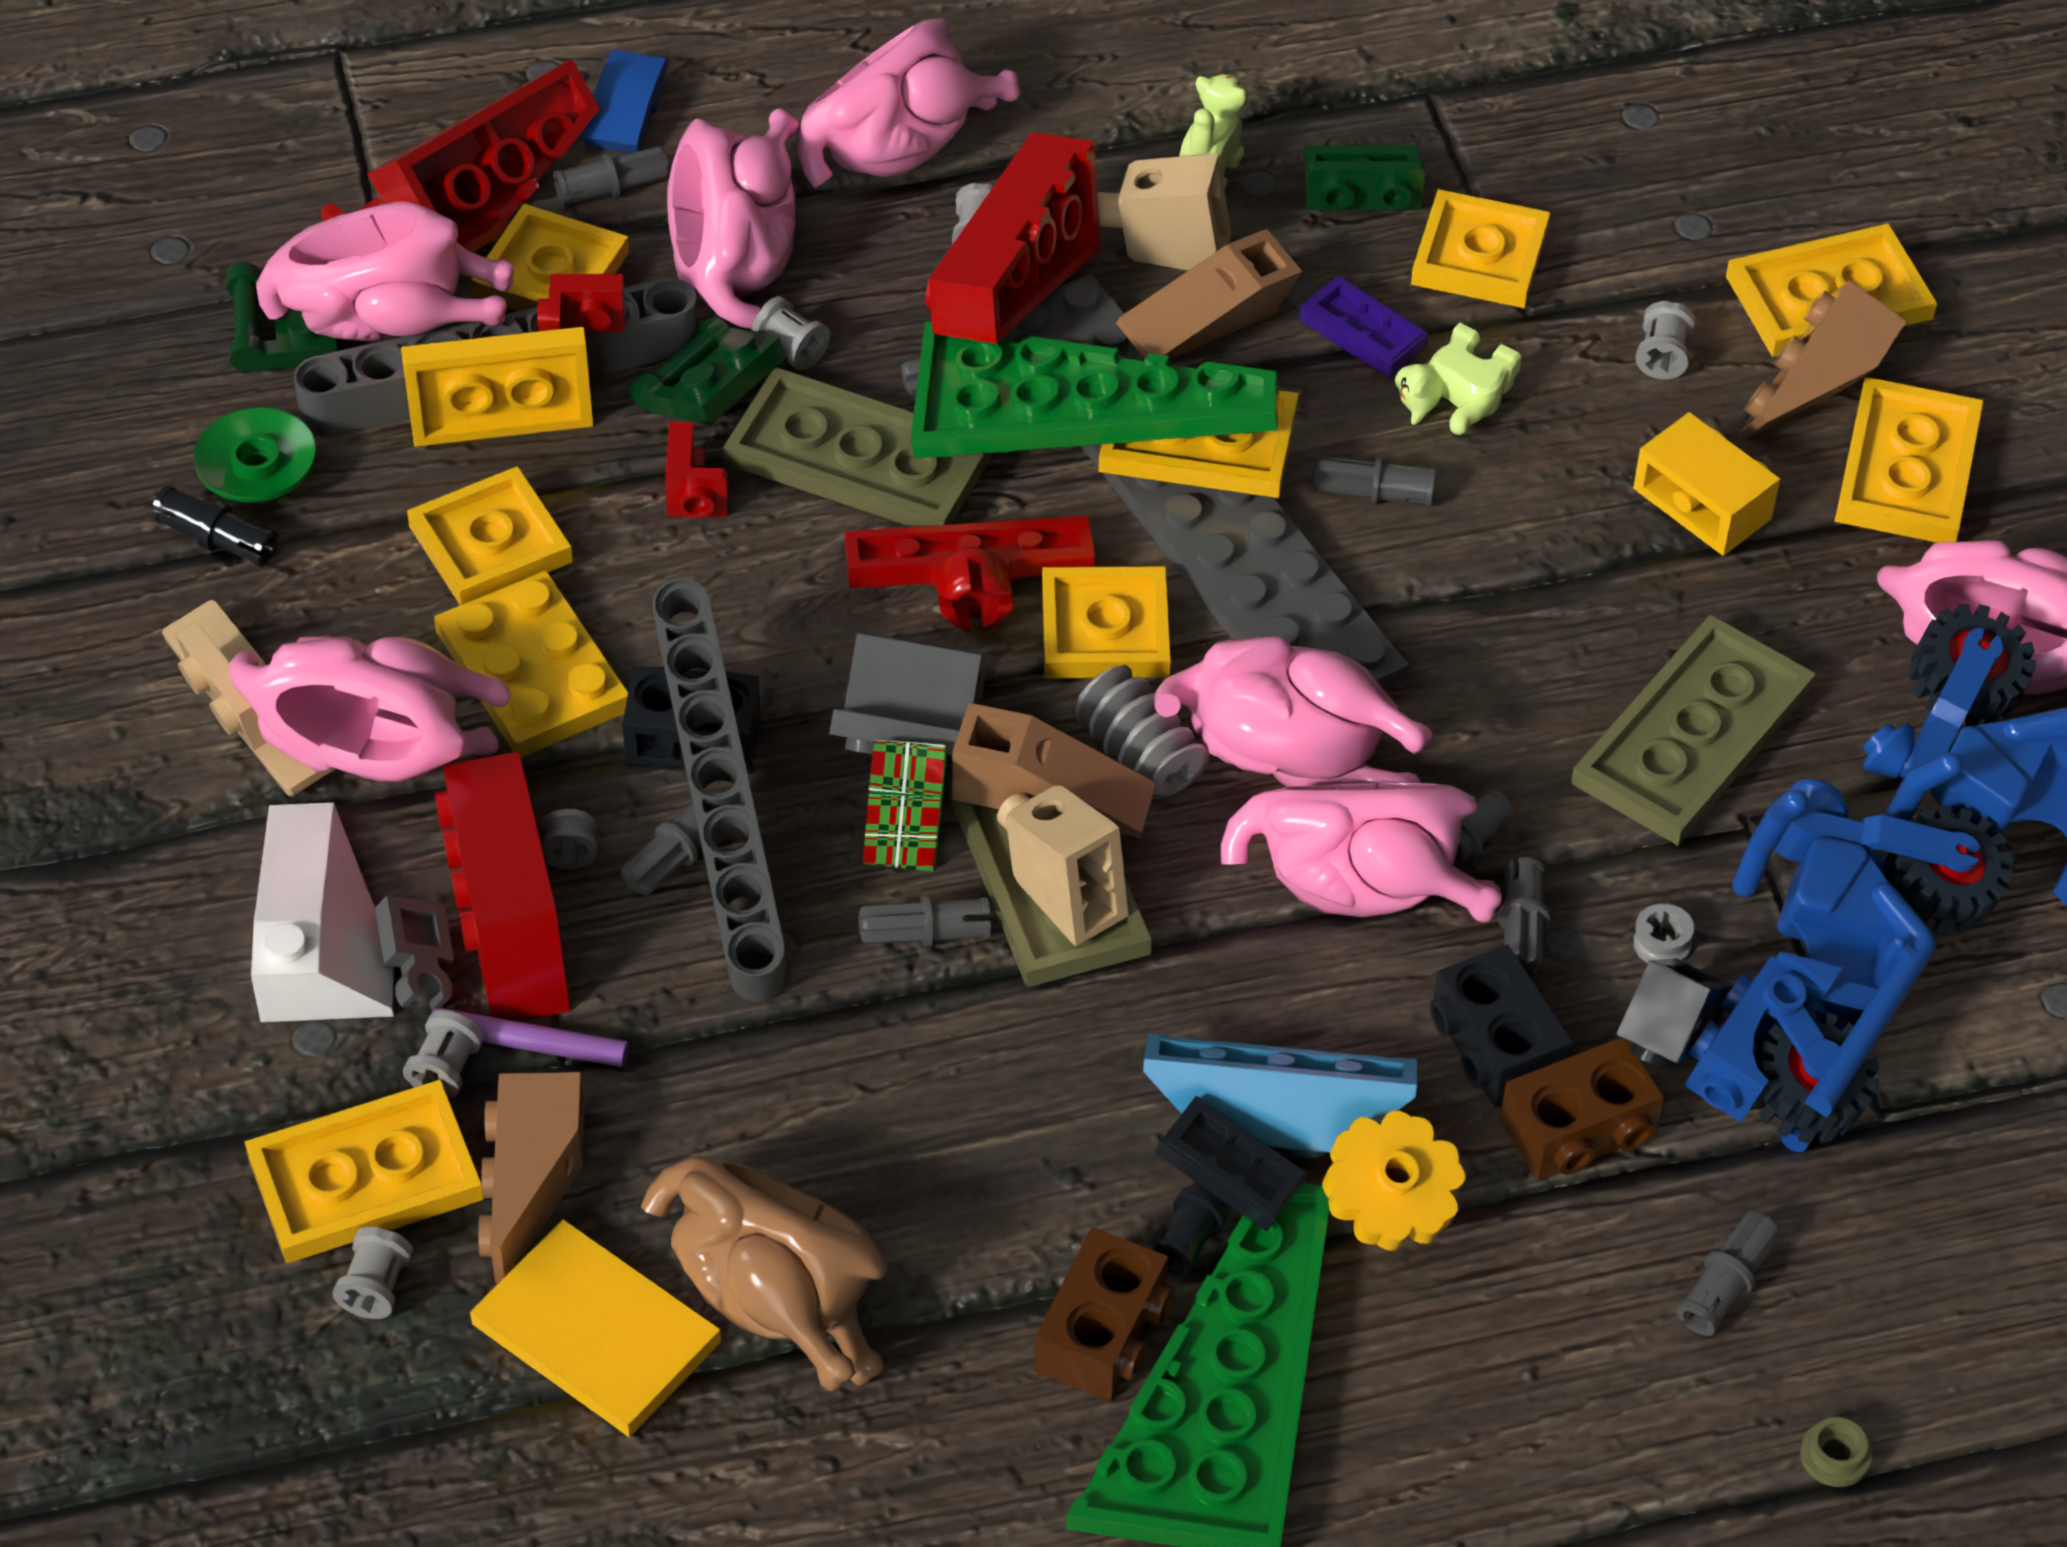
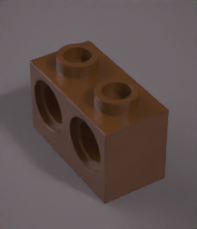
[1500,1037,1664,1181]
[1034,1227,1175,1402]

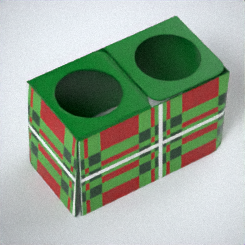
[863,739,946,872]

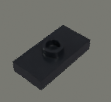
[1155,1096,1308,1232]

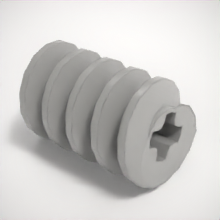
[1075,664,1210,800]

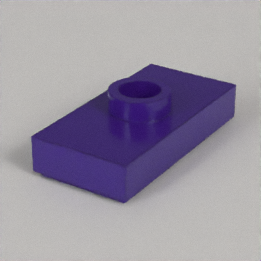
[1299,275,1429,379]

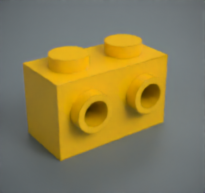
[1633,412,1780,556]

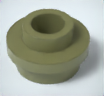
[1800,1417,1873,1487]

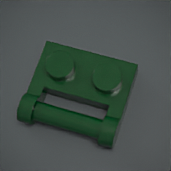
[226,262,338,372]
[629,315,787,426]

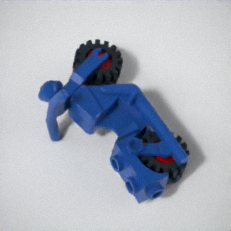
[1862,604,2067,906]
[1685,779,2014,1153]

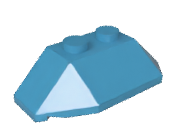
[1143,1034,1417,1158]

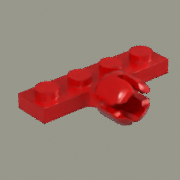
[844,516,1095,632]

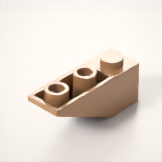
[1116,229,1303,359]
[1739,280,1906,439]
[952,703,1156,838]
[478,1072,585,1284]

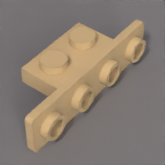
[162,600,336,796]

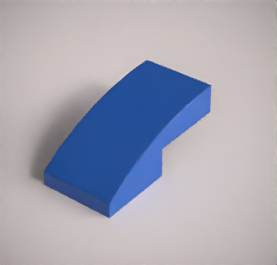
[582,50,668,154]

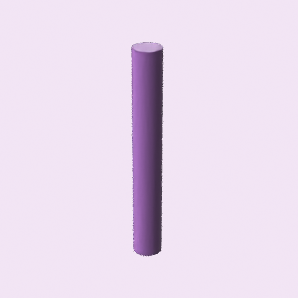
[432,1007,629,1068]

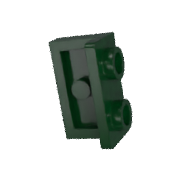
[1303,145,1425,210]

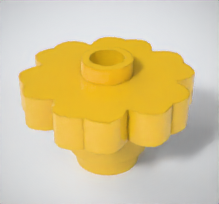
[1322,1110,1465,1251]

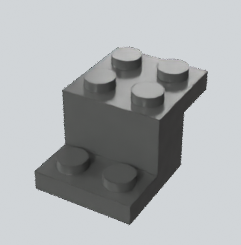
[829,633,998,766]

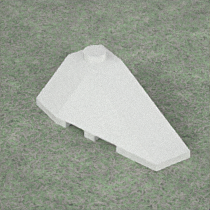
[251,802,395,1022]

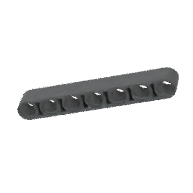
[294,278,698,436]
[652,578,788,1002]

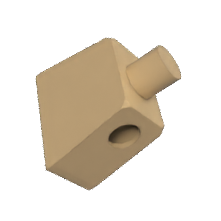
[1097,154,1232,270]
[997,786,1129,946]

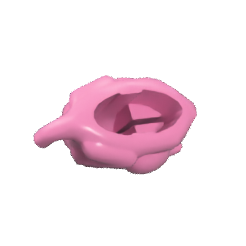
[797,18,1020,188]
[667,108,800,329]
[256,202,514,341]
[1877,540,2067,695]
[229,635,511,782]
[1154,636,1433,787]
[1221,782,1503,923]

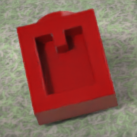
[537,274,626,333]
[665,421,728,518]

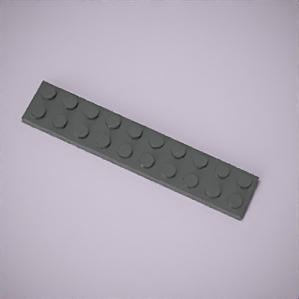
[1001,273,1409,691]

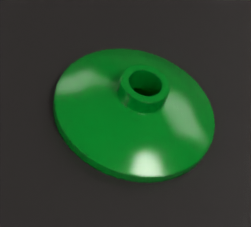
[194,407,316,502]

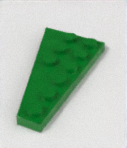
[910,321,1279,459]
[1066,1183,1330,1547]

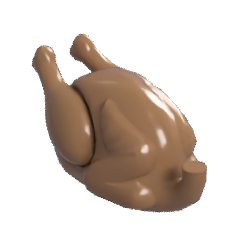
[641,1156,888,1392]

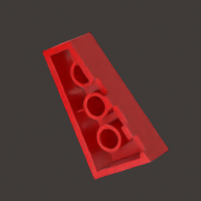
[925,132,1101,344]
[434,752,570,1021]

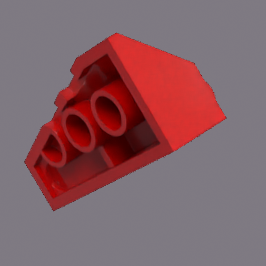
[367,59,600,253]

